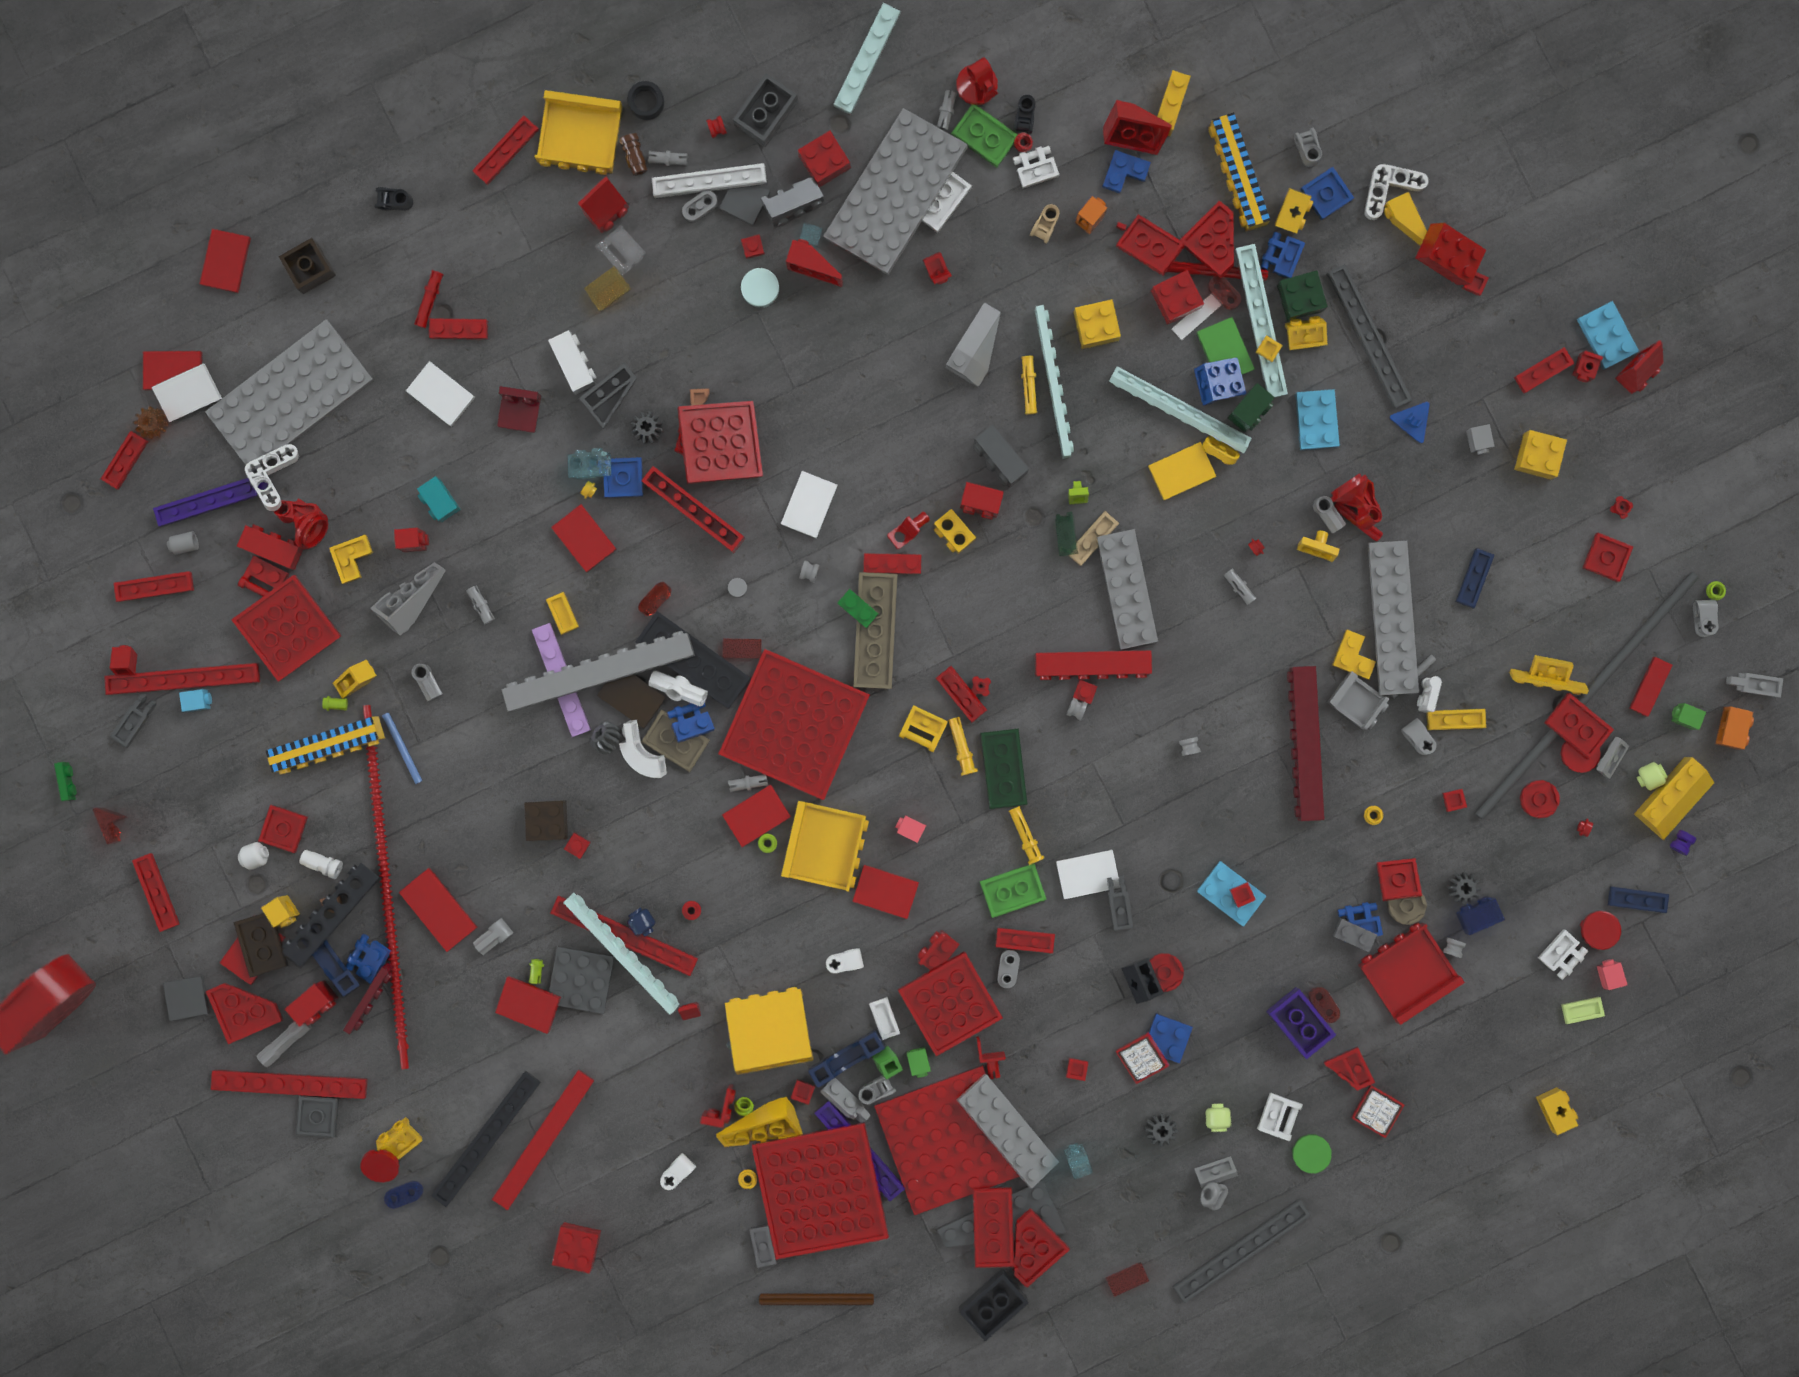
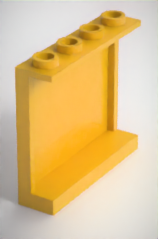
[535,90,623,175]
[781,801,869,892]
[725,987,814,1075]

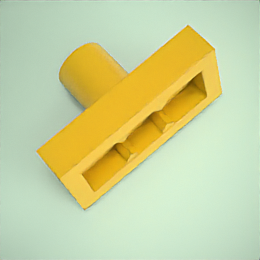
[1297,530,1340,562]

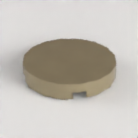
[1387,894,1427,925]

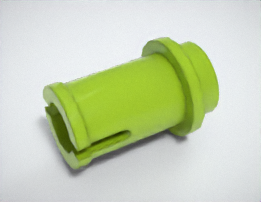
[322,696,348,711]
[529,959,544,984]

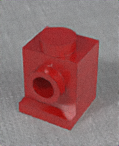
[1572,350,1603,382]

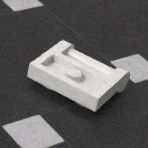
[1417,676,1442,713]
[1257,1092,1303,1141]

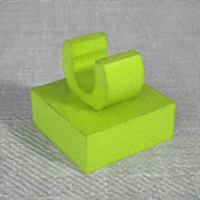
[1068,481,1089,504]

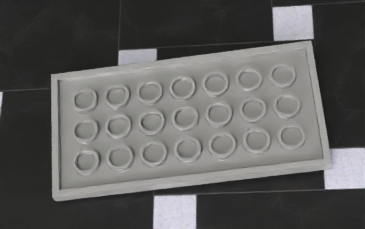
[823,108,968,275]
[205,319,374,472]

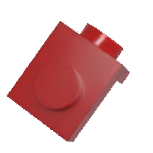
[923,252,952,284]

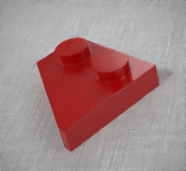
[1324,1046,1375,1091]

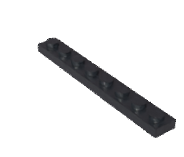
[431,1071,541,1207]

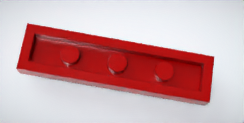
[472,116,539,185]
[113,571,194,602]
[132,853,180,932]

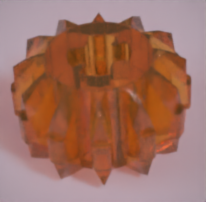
[133,406,168,439]

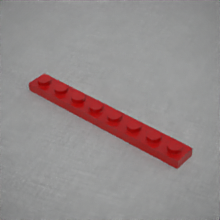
[211,1070,367,1099]

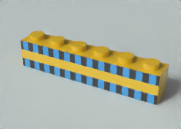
[1208,112,1270,232]
[266,716,385,775]

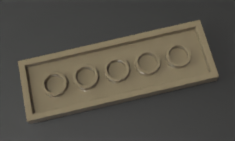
[853,572,897,689]

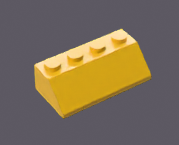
[1634,757,1714,840]

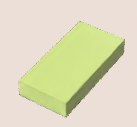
[1561,997,1605,1024]

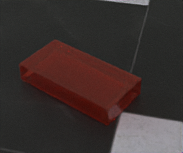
[723,638,762,659]
[1106,1262,1149,1297]

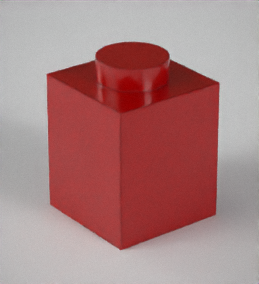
[110,645,137,676]

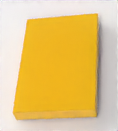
[1148,442,1217,501]

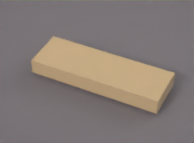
[1067,511,1119,566]

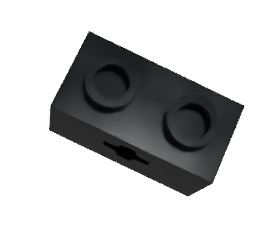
[1121,958,1164,1004]

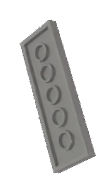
[1096,529,1158,649]
[957,1074,1059,1189]

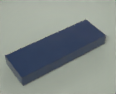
[1455,548,1494,609]
[1608,886,1669,913]

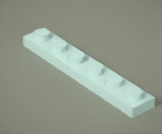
[834,3,900,115]

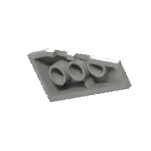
[946,303,1001,387]
[370,562,446,636]

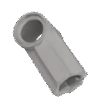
[1313,496,1346,534]
[411,664,443,702]
[473,918,513,955]

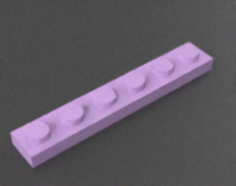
[532,623,591,737]

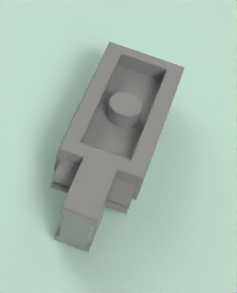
[1726,673,1783,698]
[820,1078,871,1123]

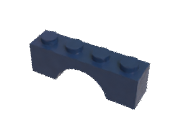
[301,925,360,998]
[808,1029,885,1088]

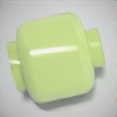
[1636,762,1668,790]
[1205,1104,1231,1132]

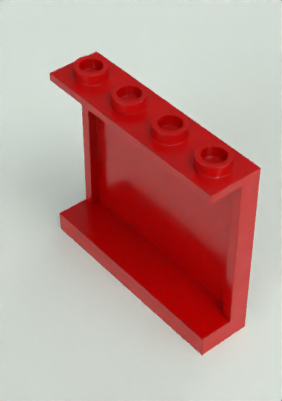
[1358,922,1465,1025]

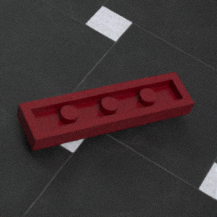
[343,963,394,1034]

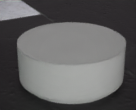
[728,578,747,597]

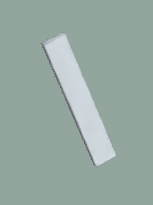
[652,163,767,198]

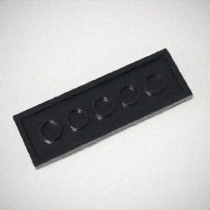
[635,611,751,709]

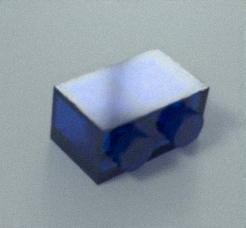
[1456,896,1505,935]

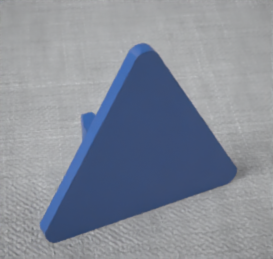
[1390,402,1430,443]

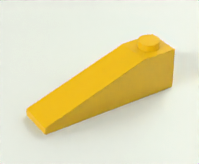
[716,1097,803,1147]

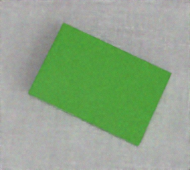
[951,105,1018,168]
[1197,317,1255,375]
[980,863,1047,918]

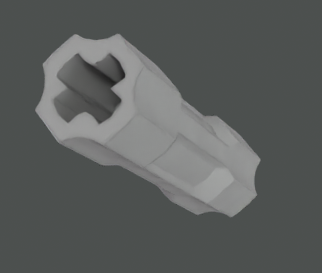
[256,1021,312,1067]

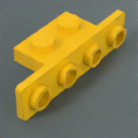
[1509,655,1589,695]

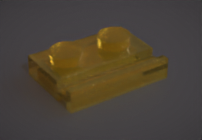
[584,266,631,311]

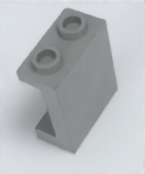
[1326,671,1389,730]

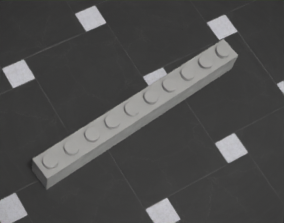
[501,631,695,712]

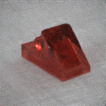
[93,807,127,845]

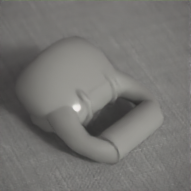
[1200,1182,1228,1211]

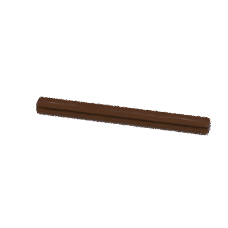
[759,1294,874,1305]

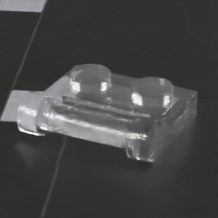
[595,225,646,276]

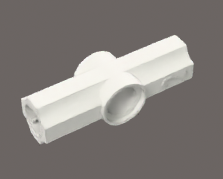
[648,670,708,706]

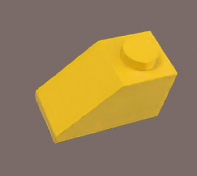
[333,660,377,699]

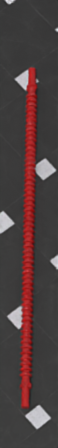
[363,705,409,1069]

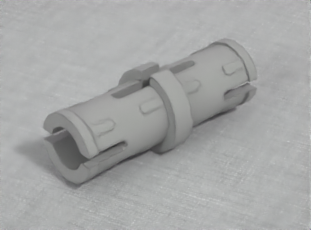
[936,90,957,131]
[648,150,688,166]
[1223,568,1257,605]
[466,585,495,625]
[728,774,768,792]

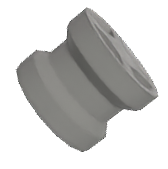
[799,560,820,583]
[1066,698,1088,721]
[1179,737,1201,756]
[1443,937,1466,958]

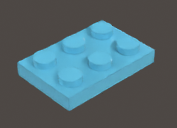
[1577,301,1639,370]
[1295,389,1340,450]
[1197,861,1266,927]

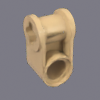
[1030,204,1060,244]

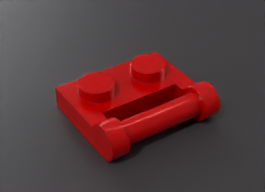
[238,556,289,597]

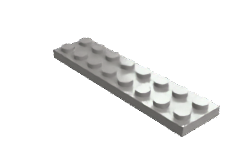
[1368,541,1419,696]

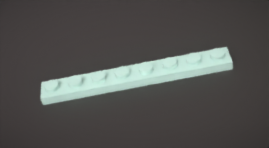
[1235,244,1288,397]
[1035,305,1074,459]
[1109,367,1251,453]
[563,893,679,1015]

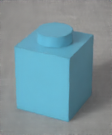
[179,689,212,712]

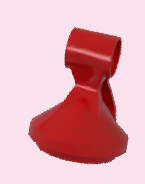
[956,57,998,105]
[1331,473,1382,530]
[273,498,328,550]

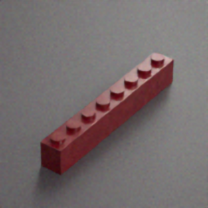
[1287,666,1325,821]

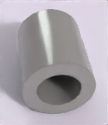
[167,531,199,555]

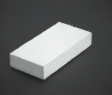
[869,997,900,1040]

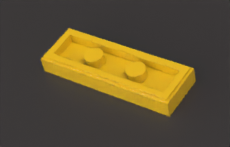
[1426,709,1486,730]

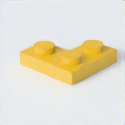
[329,535,373,584]
[1332,630,1376,680]

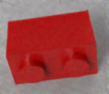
[394,528,429,552]

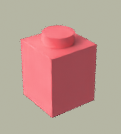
[895,815,926,843]
[1597,959,1627,990]

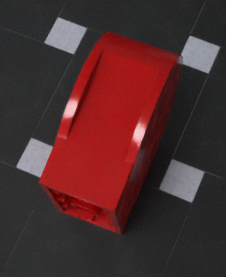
[0,954,96,1054]

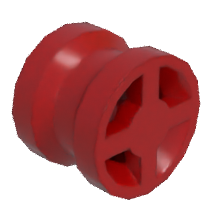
[706,115,727,139]

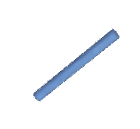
[382,713,422,784]

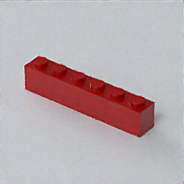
[641,466,746,553]
[1035,651,1152,680]

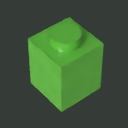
[1671,703,1706,730]
[872,1046,903,1080]
[906,1046,931,1078]

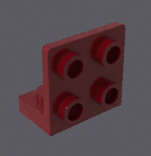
[497,386,541,433]

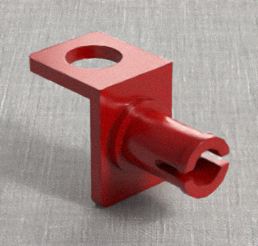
[887,512,930,550]
[976,1036,1006,1079]

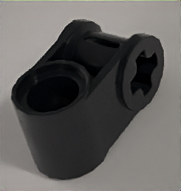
[1013,95,1036,134]
[374,187,414,211]

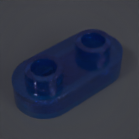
[384,1181,423,1209]

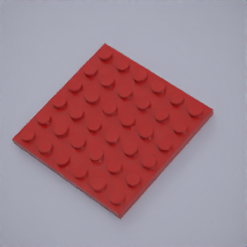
[718,649,870,800]
[874,1065,1020,1215]
[751,1122,889,1260]

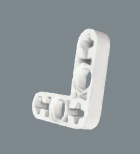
[1364,164,1428,220]
[245,444,299,511]

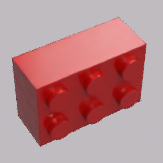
[1415,223,1486,285]

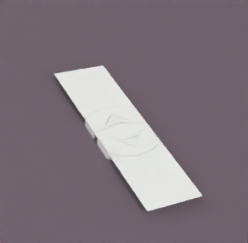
[1172,293,1223,340]

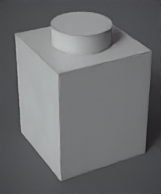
[1466,424,1495,455]

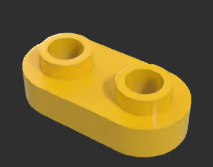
[1202,436,1240,465]

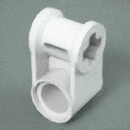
[826,948,864,973]
[660,1153,696,1190]

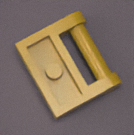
[899,705,948,752]

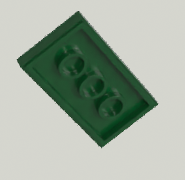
[980,728,1028,809]

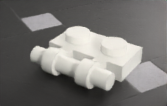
[1013,146,1059,188]
[1538,929,1588,980]

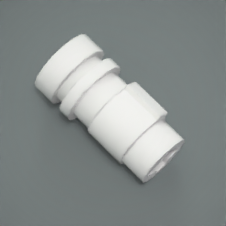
[299,850,343,879]

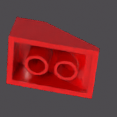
[1103,100,1172,155]
[578,176,629,233]
[786,239,843,287]
[1615,340,1664,394]

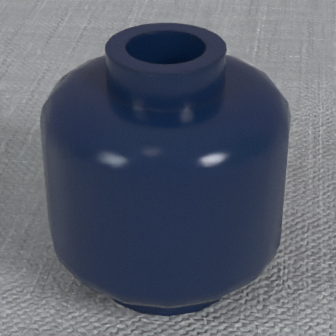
[627,907,656,937]

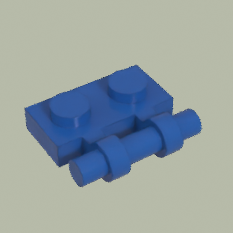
[1260,232,1305,279]
[667,703,715,743]
[1338,902,1383,942]
[346,934,391,984]

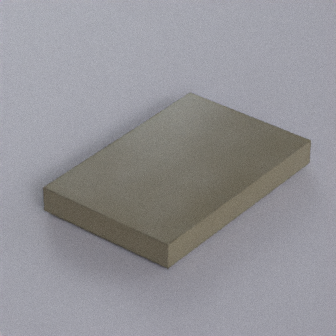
[641,709,710,772]

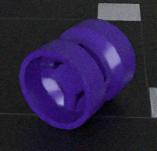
[1669,830,1697,856]

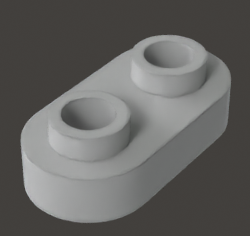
[682,191,717,222]
[997,949,1020,988]

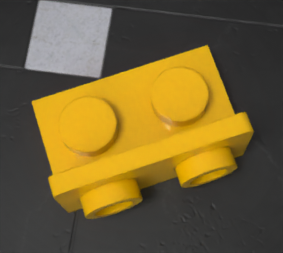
[1285,316,1327,350]
[376,1117,423,1160]

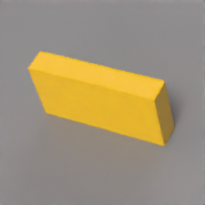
[546,592,579,635]

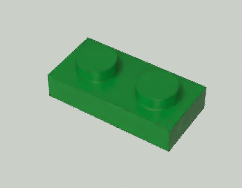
[837,589,879,629]
[54,762,77,801]

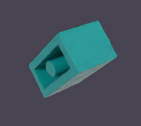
[417,476,461,522]

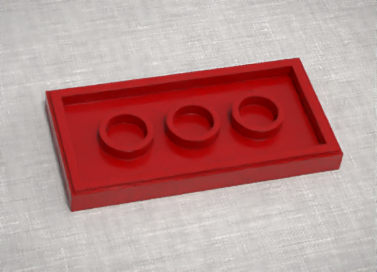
[399,868,478,952]
[973,1187,1014,1268]

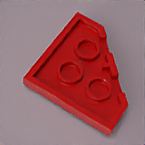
[1180,200,1234,278]
[206,983,283,1044]
[1013,1208,1070,1288]

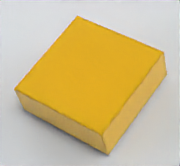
[1255,335,1283,362]

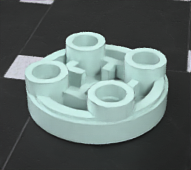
[741,268,779,307]

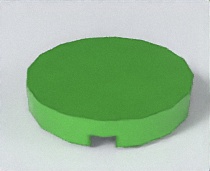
[1292,1134,1331,1173]

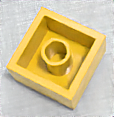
[1073,299,1121,349]
[1514,430,1567,480]

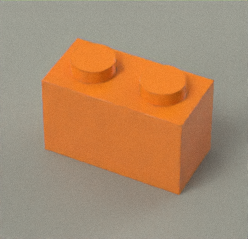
[1075,196,1107,235]
[1715,706,1754,750]

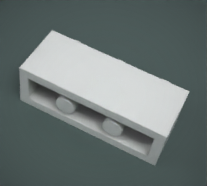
[548,330,596,395]

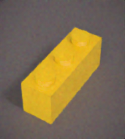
[1157,70,1191,137]

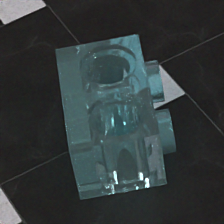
[567,448,611,479]
[1064,1143,1093,1179]

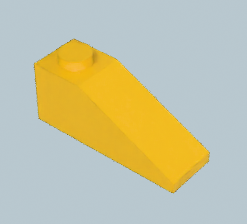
[1384,192,1427,246]

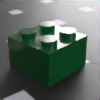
[1277,270,1328,322]
[1227,383,1275,433]

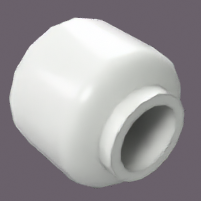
[238,842,269,870]

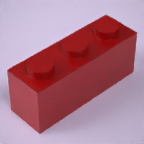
[237,524,303,570]

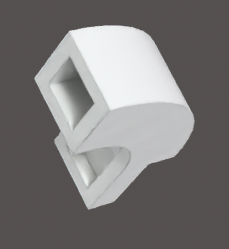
[619,720,667,778]

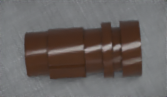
[619,133,647,176]

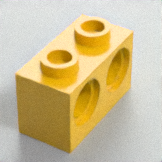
[934,509,976,554]

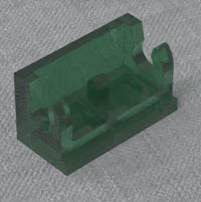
[1055,512,1079,556]

